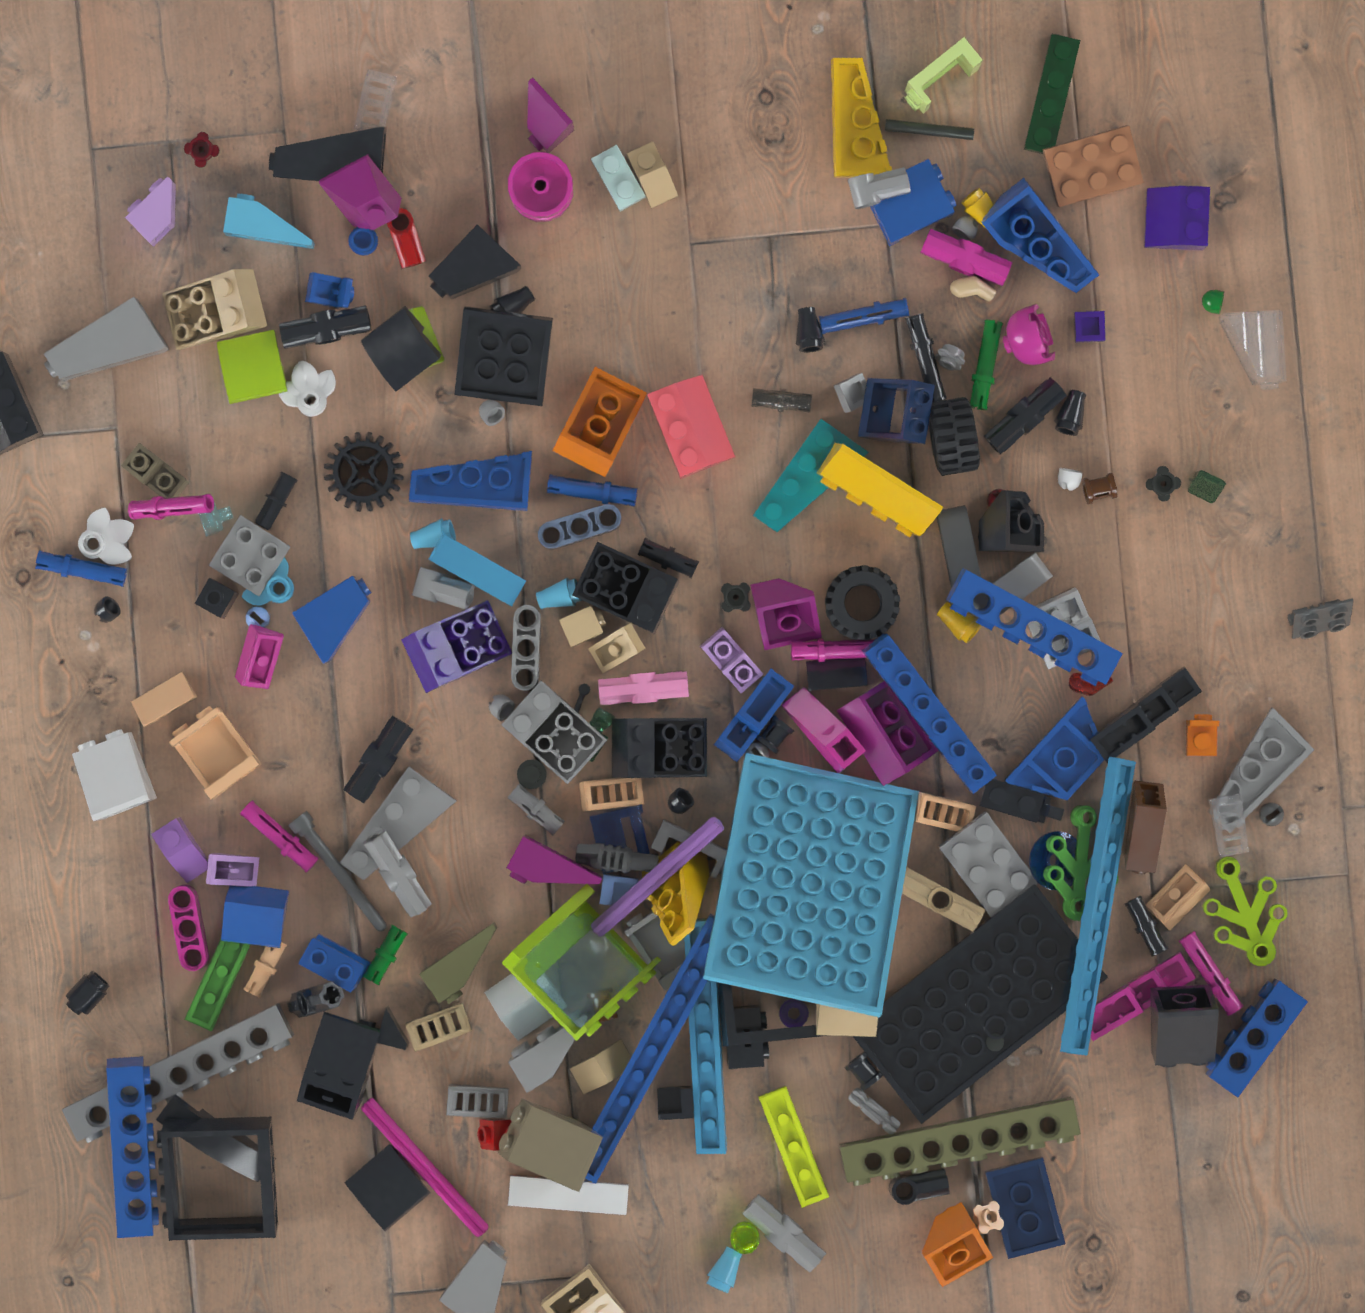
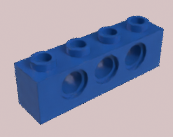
[1206,979,1308,1098]

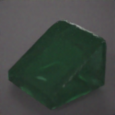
[1188,470,1226,503]

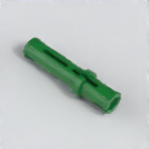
[970,319,1003,410]

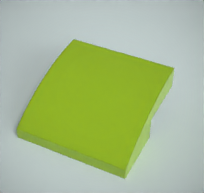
[216,330,288,404]

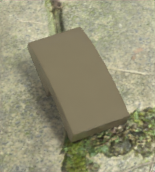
[121,443,189,498]

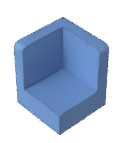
[599,873,639,906]

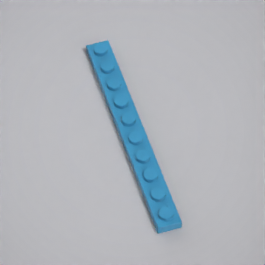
[1060,757,1136,1055]

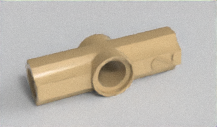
[902,867,985,932]

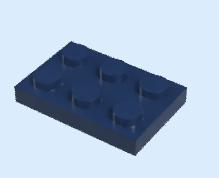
[985,1157,1066,1259]

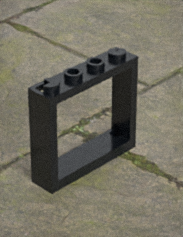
[718,982,830,1046]
[156,1116,279,1241]

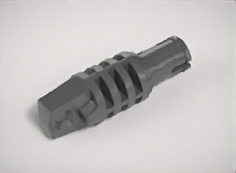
[575,843,659,873]

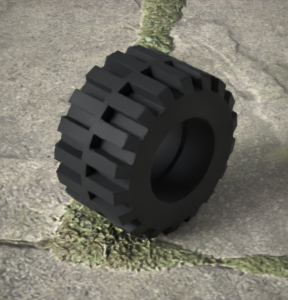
[929,397,980,476]
[825,565,900,640]

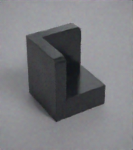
[657,1086,694,1120]

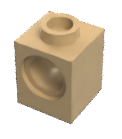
[559,605,607,647]

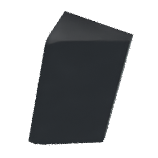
[806,658,868,691]

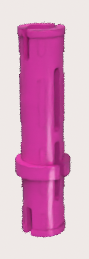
[128,494,214,520]
[791,638,876,662]
[240,800,319,873]
[1179,931,1243,1016]

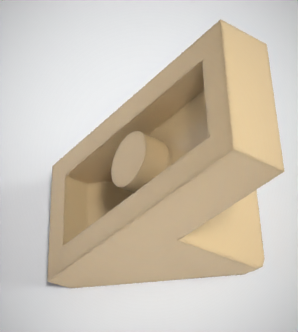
[627,142,678,209]
[588,623,646,674]

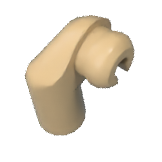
[950,276,996,302]

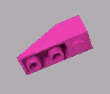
[781,687,866,773]

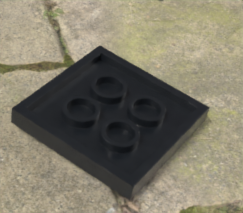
[454,307,553,406]

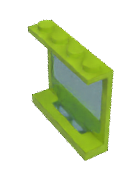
[502,884,661,1041]

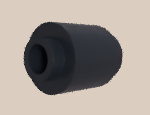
[66,971,110,1015]

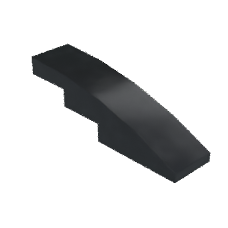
[1090,667,1202,763]
[156,1094,276,1182]

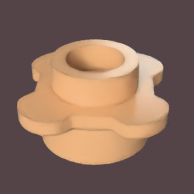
[973,1201,1004,1234]

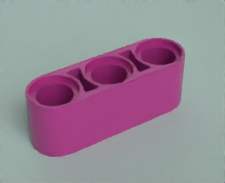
[168,885,209,971]

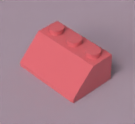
[647,375,735,479]

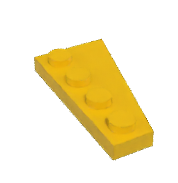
[831,58,892,178]

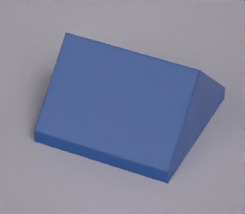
[221,886,289,948]

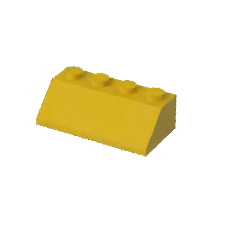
[817,443,943,538]

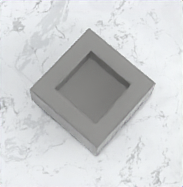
[834,373,866,413]

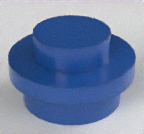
[349,227,378,256]

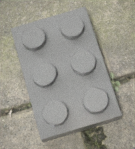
[938,811,1039,917]

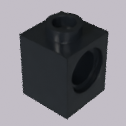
[194,578,239,619]

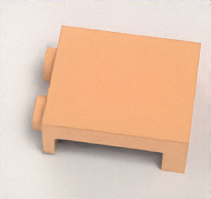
[169,706,261,800]

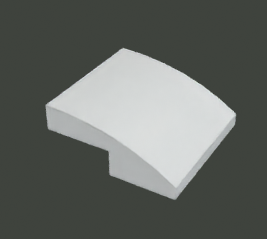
[1027,588,1101,669]

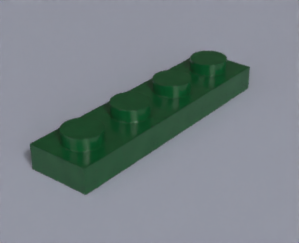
[1023,33,1081,155]

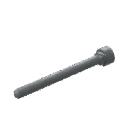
[288,811,387,932]

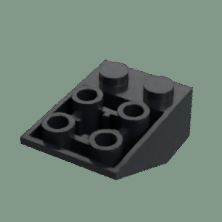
[572,541,679,634]
[612,718,707,778]
[297,1011,381,1120]

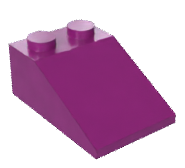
[506,835,603,884]

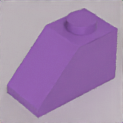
[151,817,208,883]

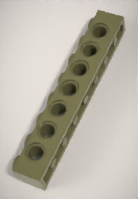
[839,1096,1081,1186]

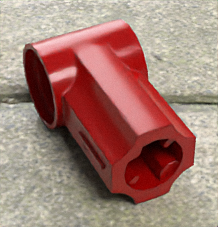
[387,208,426,269]

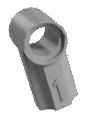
[848,167,911,209]
[412,567,475,610]

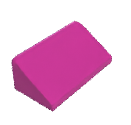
[235,624,284,689]

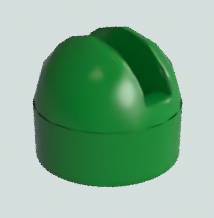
[1202,290,1225,314]

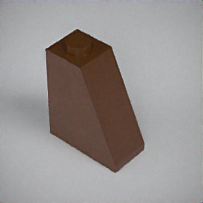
[1124,780,1167,874]

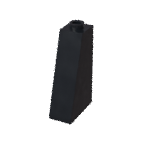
[269,127,387,181]

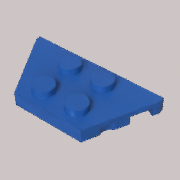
[1004,696,1104,800]

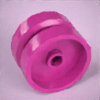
[508,152,574,222]

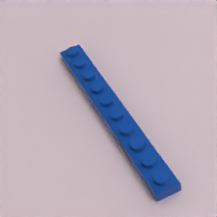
[585,913,714,1184]

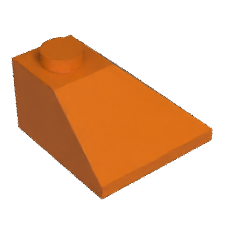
[922,1202,993,1287]

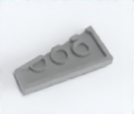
[1208,708,1314,833]
[340,767,457,880]

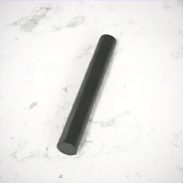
[885,119,974,140]

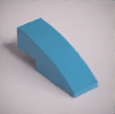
[428,534,526,606]

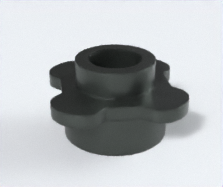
[1145,466,1181,502]
[721,582,751,612]

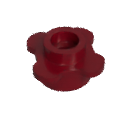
[184,132,220,168]

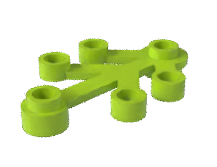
[1202,856,1288,966]

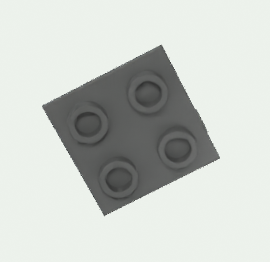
[1287,598,1354,639]

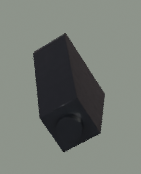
[429,224,521,299]

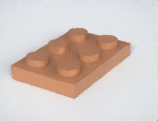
[1042,125,1144,207]

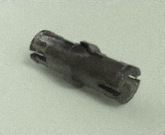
[751,388,812,413]

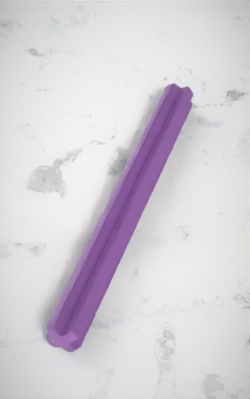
[591,817,724,937]

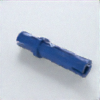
[819,298,910,335]
[547,474,638,507]
[35,550,127,587]

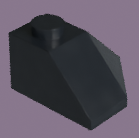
[978,490,1044,552]

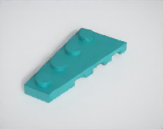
[753,419,869,532]

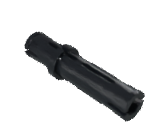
[905,313,947,402]

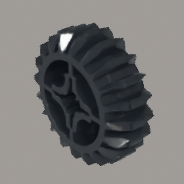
[324,432,404,512]

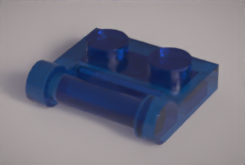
[590,804,653,874]

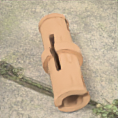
[243,942,287,998]

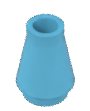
[410,518,456,549]
[536,578,582,609]
[706,1246,742,1293]

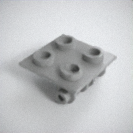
[209,515,290,596]

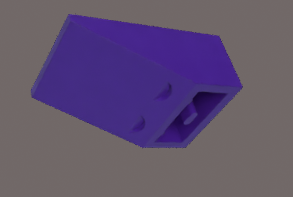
[401,600,512,693]

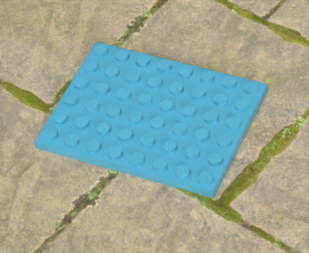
[703,753,919,1017]

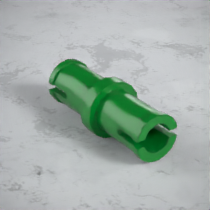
[363,925,408,985]

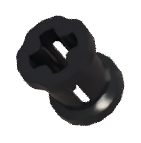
[756,715,794,754]
[844,1052,883,1091]

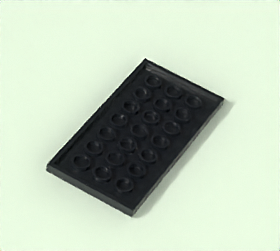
[853,884,1108,1124]

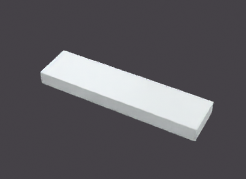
[508,1175,629,1215]

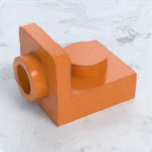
[1186,714,1220,756]

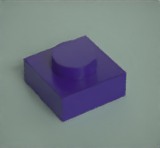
[1074,311,1106,343]

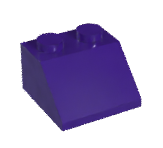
[1144,186,1210,250]

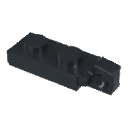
[979,779,1064,824]

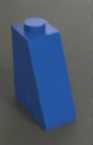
[292,576,371,664]

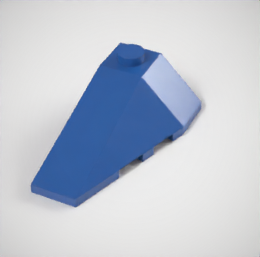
[981,178,1099,293]

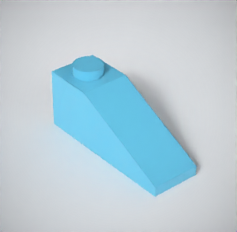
[223,194,315,249]

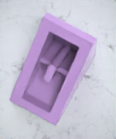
[206,853,259,887]

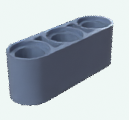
[538,504,622,549]

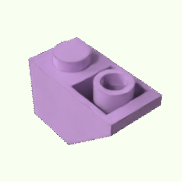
[125,177,176,247]

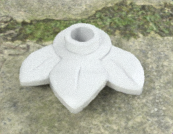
[279,361,336,417]
[78,508,134,565]

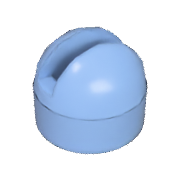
[245,606,270,628]

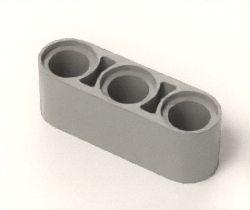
[973,552,1053,618]
[511,605,541,691]

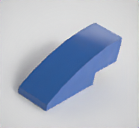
[713,669,794,762]

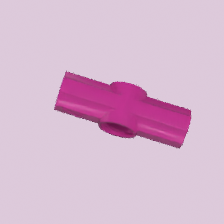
[920,228,1012,286]

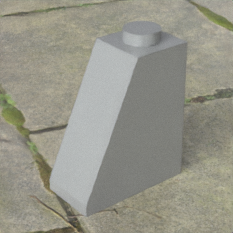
[439,1240,508,1313]

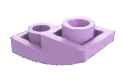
[700,627,763,693]

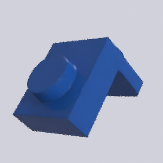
[305,272,354,309]

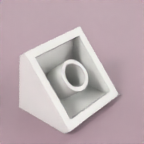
[484,973,567,1041]

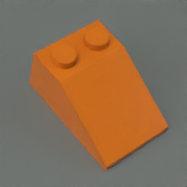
[552,367,647,477]

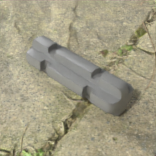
[848,1087,900,1135]

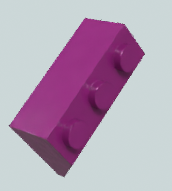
[836,681,938,786]

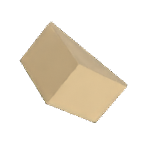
[569,1039,631,1094]

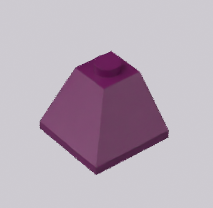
[527,77,574,153]
[319,154,402,230]
[750,578,822,650]

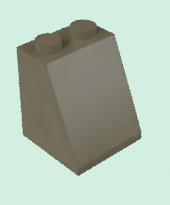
[498,1099,603,1192]

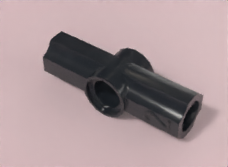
[279,305,372,349]
[984,377,1067,455]
[343,715,414,803]
[287,982,344,1018]

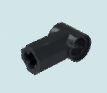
[889,1168,950,1205]

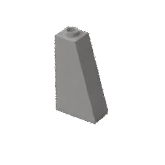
[44,297,169,381]

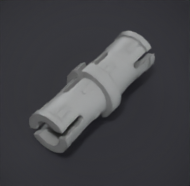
[508,783,565,836]

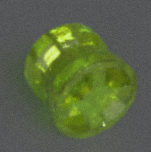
[730,1221,760,1254]

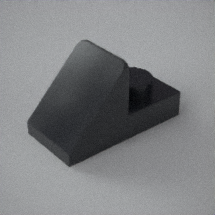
[358,1006,409,1050]

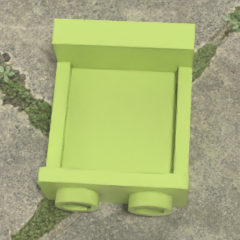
[905,37,983,114]

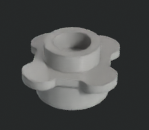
[935,344,965,370]

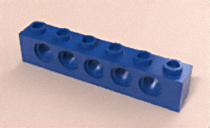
[946,568,1123,686]
[862,633,997,794]
[106,1056,159,1238]

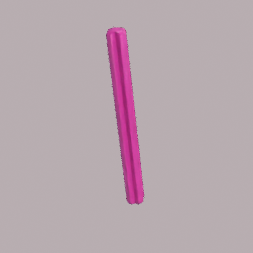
[361,1098,489,1237]

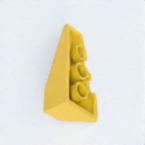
[642,841,709,946]

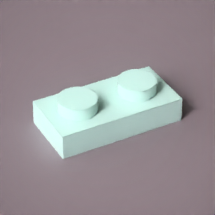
[591,145,646,212]

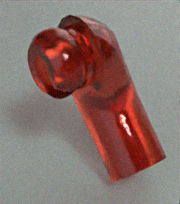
[1069,672,1113,696]

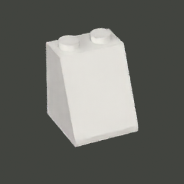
[72,729,157,821]

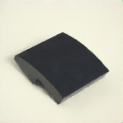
[361,306,442,392]
[344,1144,431,1231]

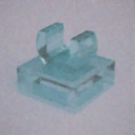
[198,501,233,537]

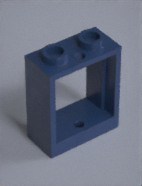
[858,378,935,444]

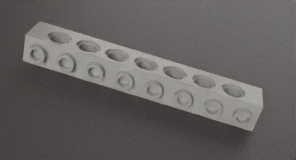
[62,1003,295,1143]

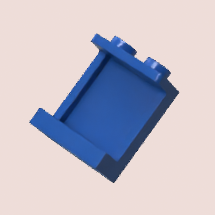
[870,159,957,247]
[298,933,371,993]

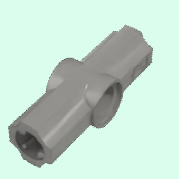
[363,829,432,917]
[742,1194,826,1273]

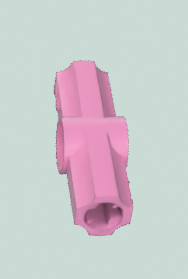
[598,671,689,705]

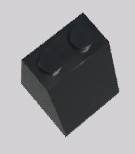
[1150,984,1219,1068]

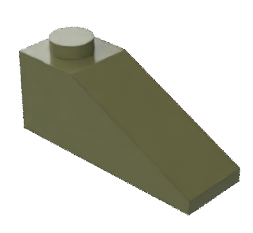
[419,922,497,1004]

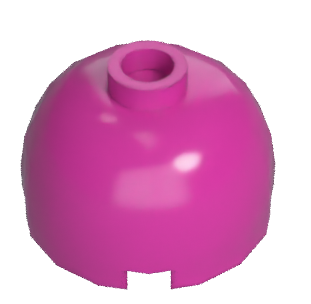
[1003,304,1055,365]

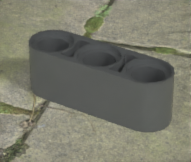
[937,505,981,588]

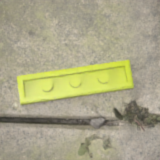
[758,1086,829,1208]

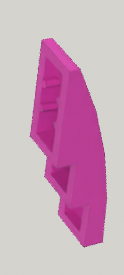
[1090,951,1196,1041]

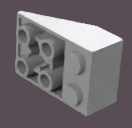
[501,680,607,784]
[508,1010,588,1093]

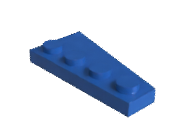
[409,451,532,511]

